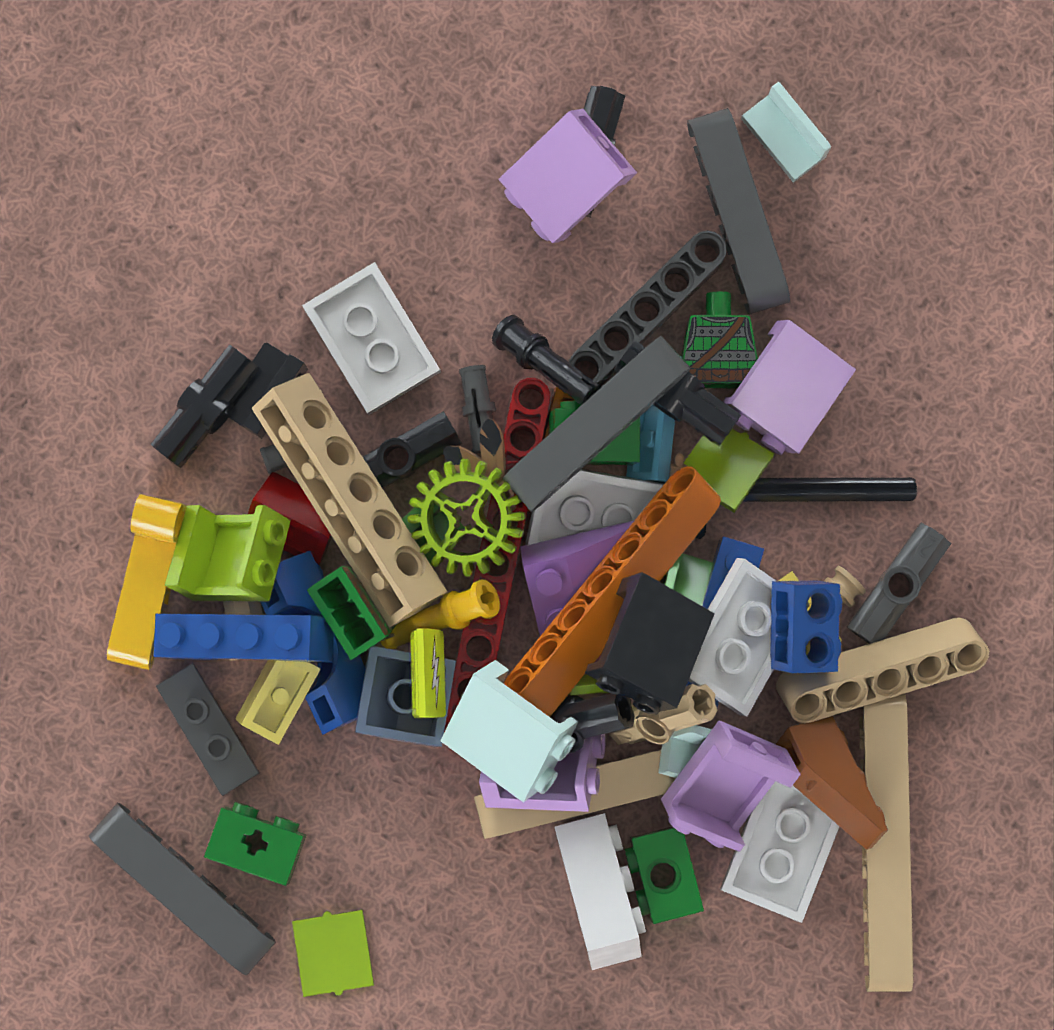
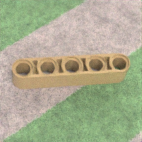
[776,618,990,723]
[474,750,676,839]

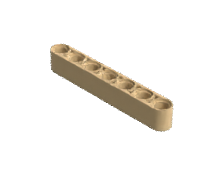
[859,693,913,992]

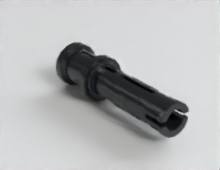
[492,315,602,405]

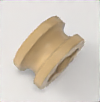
[824,566,866,607]

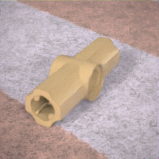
[609,684,718,745]

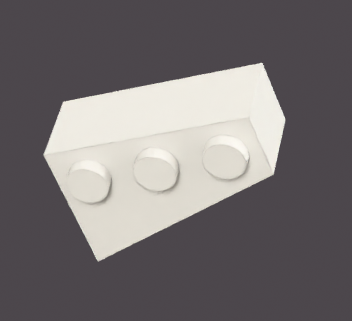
[555,813,646,970]

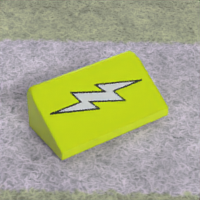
[410,628,446,718]

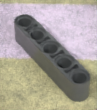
[687,108,790,315]
[568,230,727,385]
[502,336,691,512]
[89,802,276,975]

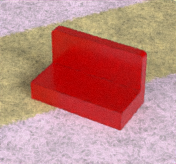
[248,472,332,565]

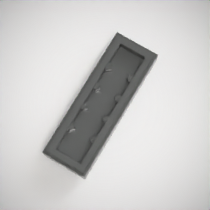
[156,663,260,796]

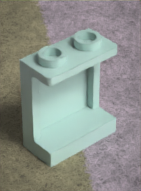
[441,660,578,802]

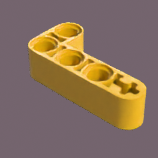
[107,494,187,670]

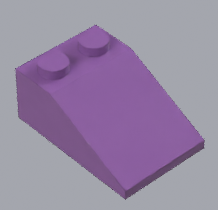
[520,521,661,636]

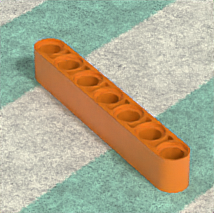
[503,466,721,717]

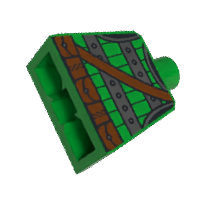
[682,291,758,389]
[307,566,397,660]

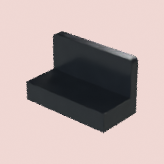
[225,343,308,439]

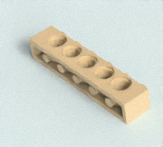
[252,373,448,628]

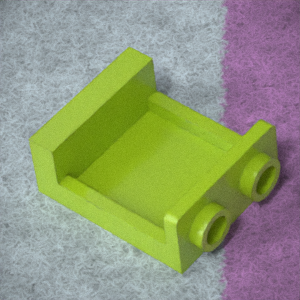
[165,505,291,602]

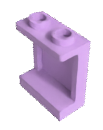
[499,109,637,244]
[723,320,856,455]
[661,720,801,852]
[479,734,605,812]

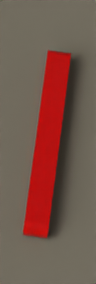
[444,378,550,750]

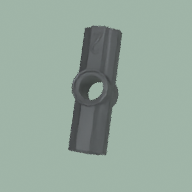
[847,522,952,644]

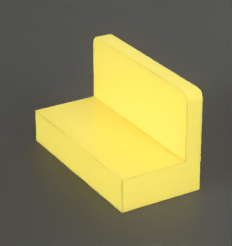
[235,660,321,745]

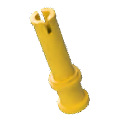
[380,579,500,650]

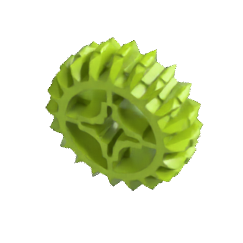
[407,459,526,577]

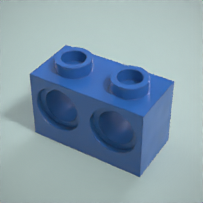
[770,580,842,673]

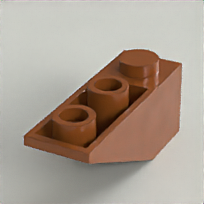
[776,716,888,850]

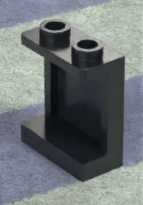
[585,572,715,715]

